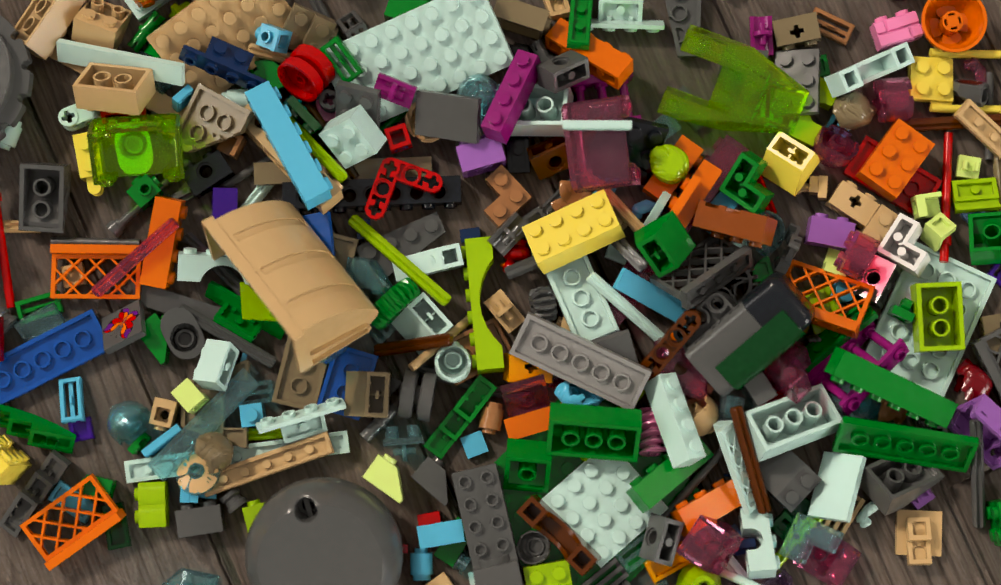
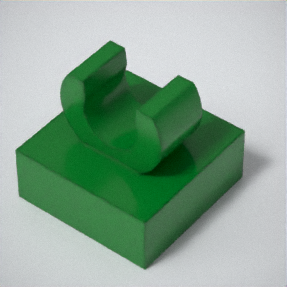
[887,298,916,324]

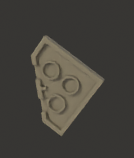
[169,83,254,153]

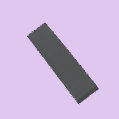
[0,449,72,538]

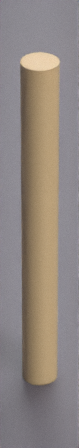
[408,316,470,372]

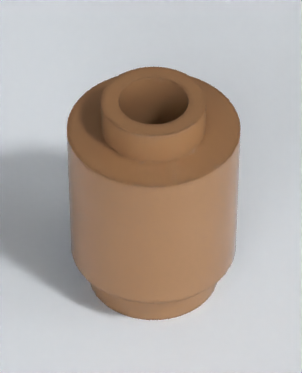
[478,401,504,435]

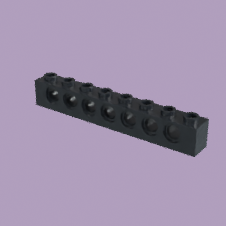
[282,175,462,214]

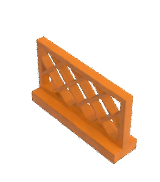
[50,244,144,300]
[785,259,876,339]
[19,473,127,571]

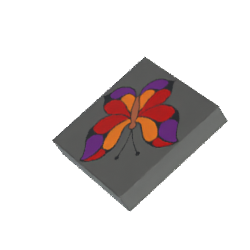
[101,299,146,355]

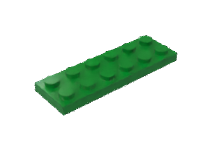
[832,416,979,473]

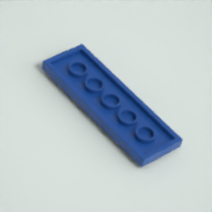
[0,309,106,405]

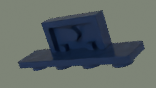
[179,36,267,90]

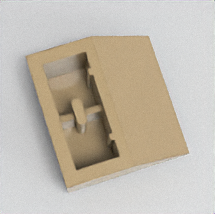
[71,0,132,49]

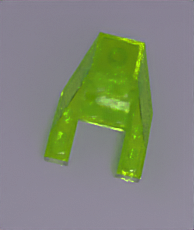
[657,24,809,134]

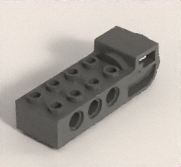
[451,463,525,585]

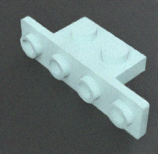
[591,0,665,33]
[255,397,347,444]

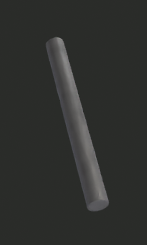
[50,237,141,245]

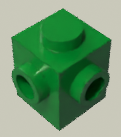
[126,174,164,211]

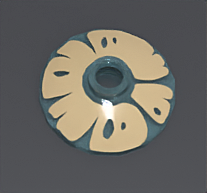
[176,454,220,495]

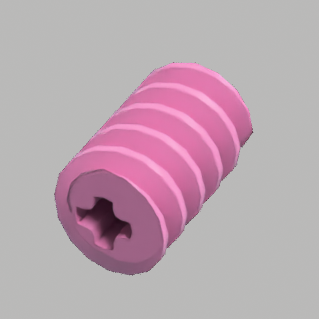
[639,407,666,457]

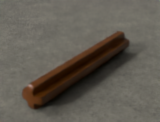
[374,333,453,357]

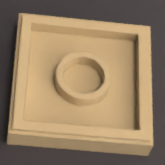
[895,509,942,557]

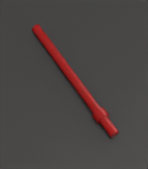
[939,132,953,263]
[0,192,15,308]

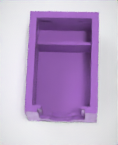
[947,393,1001,470]

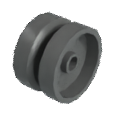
[398,369,437,422]

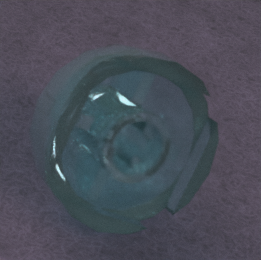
[457,74,499,120]
[106,400,151,445]

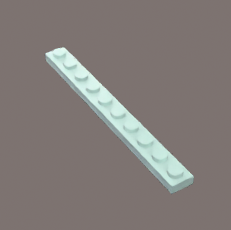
[124,430,351,483]

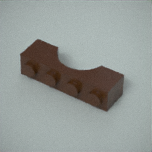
[517,494,602,576]

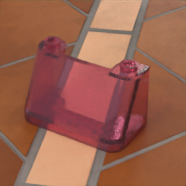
[561,95,641,193]

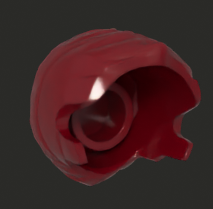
[954,358,993,401]

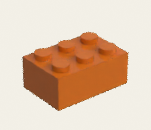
[855,118,935,202]

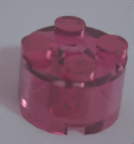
[872,76,914,123]
[833,230,881,282]

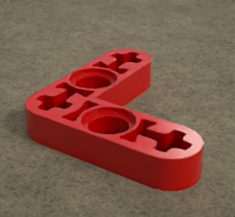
[365,157,443,220]

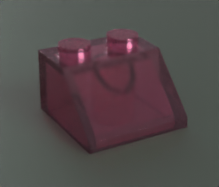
[676,515,744,575]
[793,526,862,585]

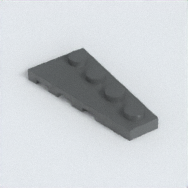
[356,212,446,288]

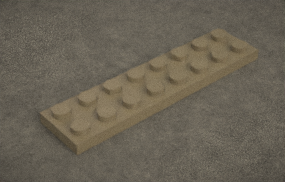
[271,233,359,409]

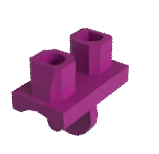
[749,16,774,56]
[374,72,417,109]

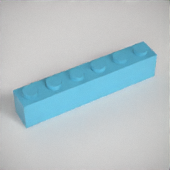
[244,81,333,210]

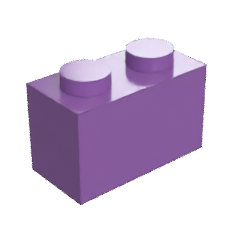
[804,213,856,252]

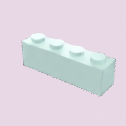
[644,372,706,469]

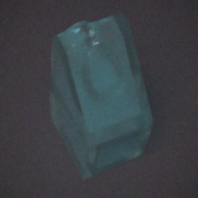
[346,256,393,295]

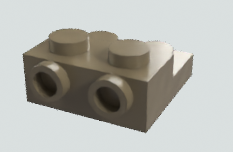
[278,2,338,51]

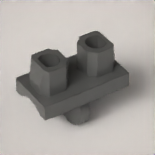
[487,212,528,256]

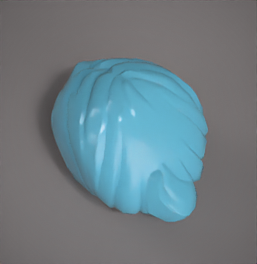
[554,381,604,406]

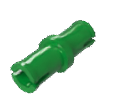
[127,10,165,53]

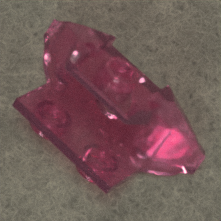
[653,337,707,400]

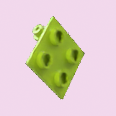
[239,282,278,322]

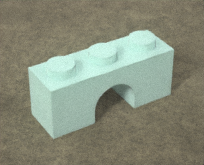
[738,508,780,580]

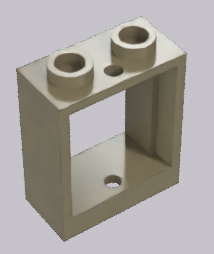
[493,0,552,40]

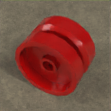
[277,44,335,102]

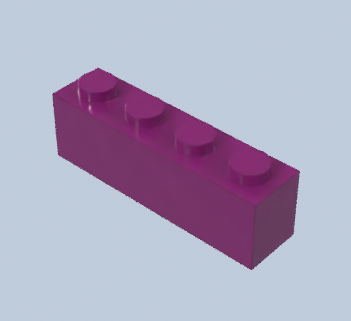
[480,49,541,144]

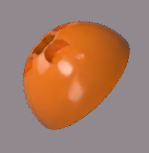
[921,0,987,53]

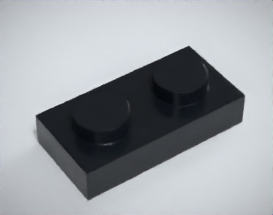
[507,136,530,174]

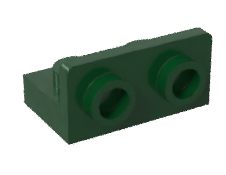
[286,95,323,142]

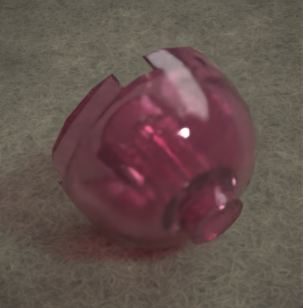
[813,124,859,169]

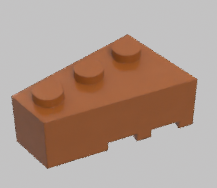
[692,200,778,249]

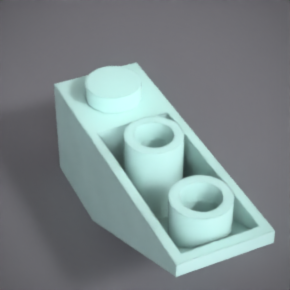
[392,243,464,282]

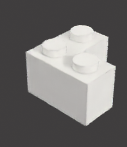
[876,213,931,278]

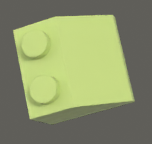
[363,453,404,503]

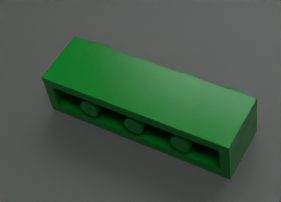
[626,438,714,513]

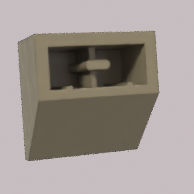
[344,371,392,418]

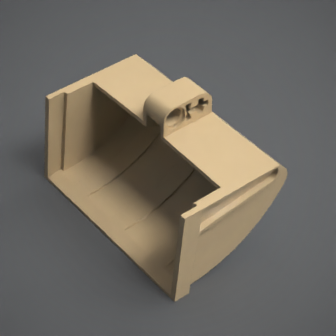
[202,200,378,373]

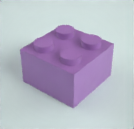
[455,135,506,179]

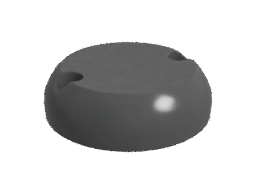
[245,477,403,585]

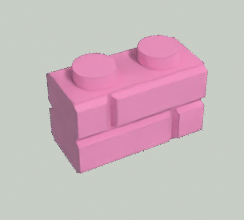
[870,9,923,52]

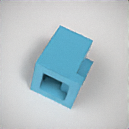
[255,23,293,54]

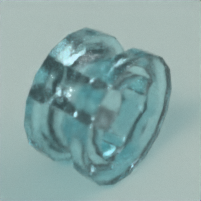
[452,552,471,575]

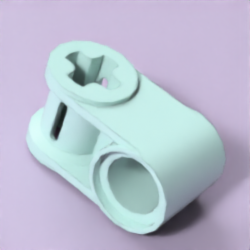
[58,104,102,131]

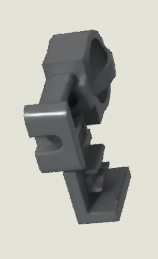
[772,223,802,274]

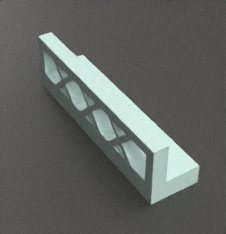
[713,420,757,514]

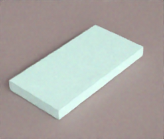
[546,255,619,340]

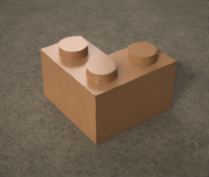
[484,164,532,229]

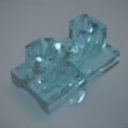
[383,424,425,462]

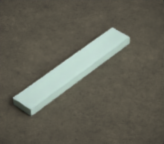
[56,38,185,86]

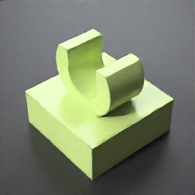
[954,154,982,179]

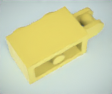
[72,131,108,197]

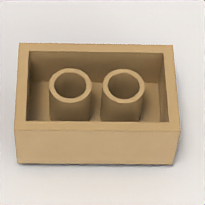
[72,62,156,116]

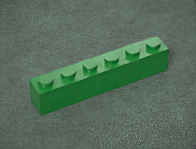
[824,346,958,429]

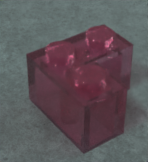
[762,341,812,404]

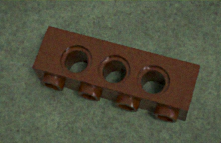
[527,115,603,180]

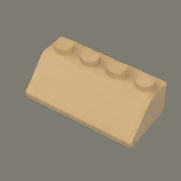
[15,0,88,60]

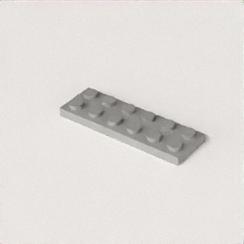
[509,312,652,409]

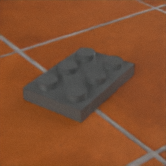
[773,48,821,117]
[336,80,381,129]

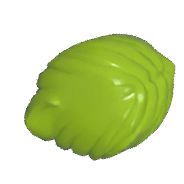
[649,144,689,184]

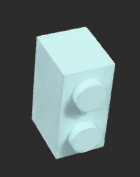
[193,339,240,392]

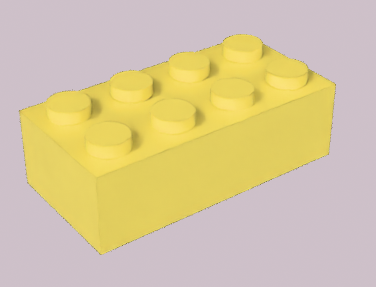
[522,189,626,274]
[0,434,32,485]

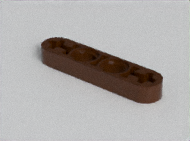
[640,308,702,381]

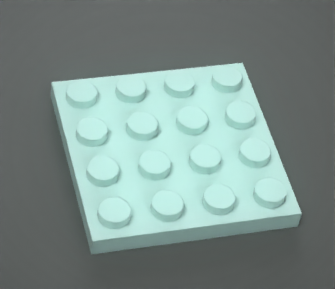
[542,458,668,568]

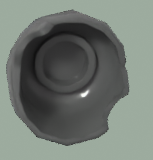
[515,530,551,565]

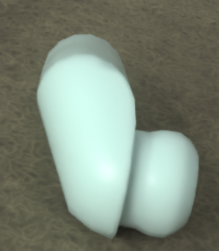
[856,501,879,528]

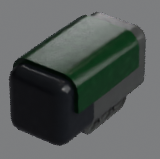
[673,272,815,397]

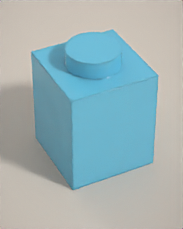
[239,402,266,428]

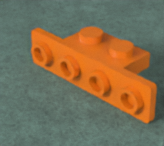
[667,159,722,228]

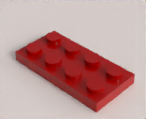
[842,135,942,216]

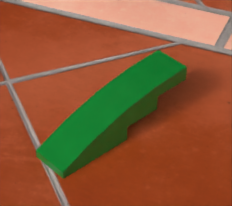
[423,374,497,460]
[0,404,76,454]

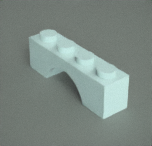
[824,42,915,98]
[177,247,249,285]

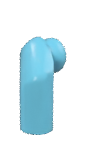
[632,199,664,219]

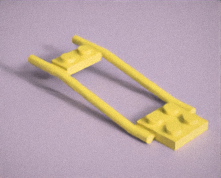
[908,48,1001,114]

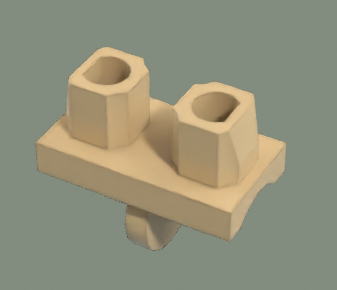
[483,289,525,334]

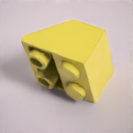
[761,130,821,196]

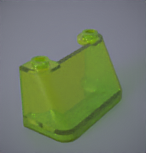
[87,113,185,187]

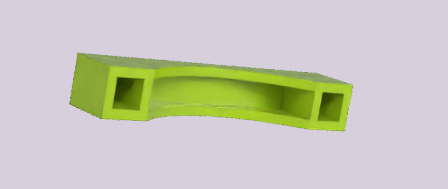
[461,236,505,374]

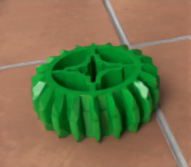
[371,278,421,330]

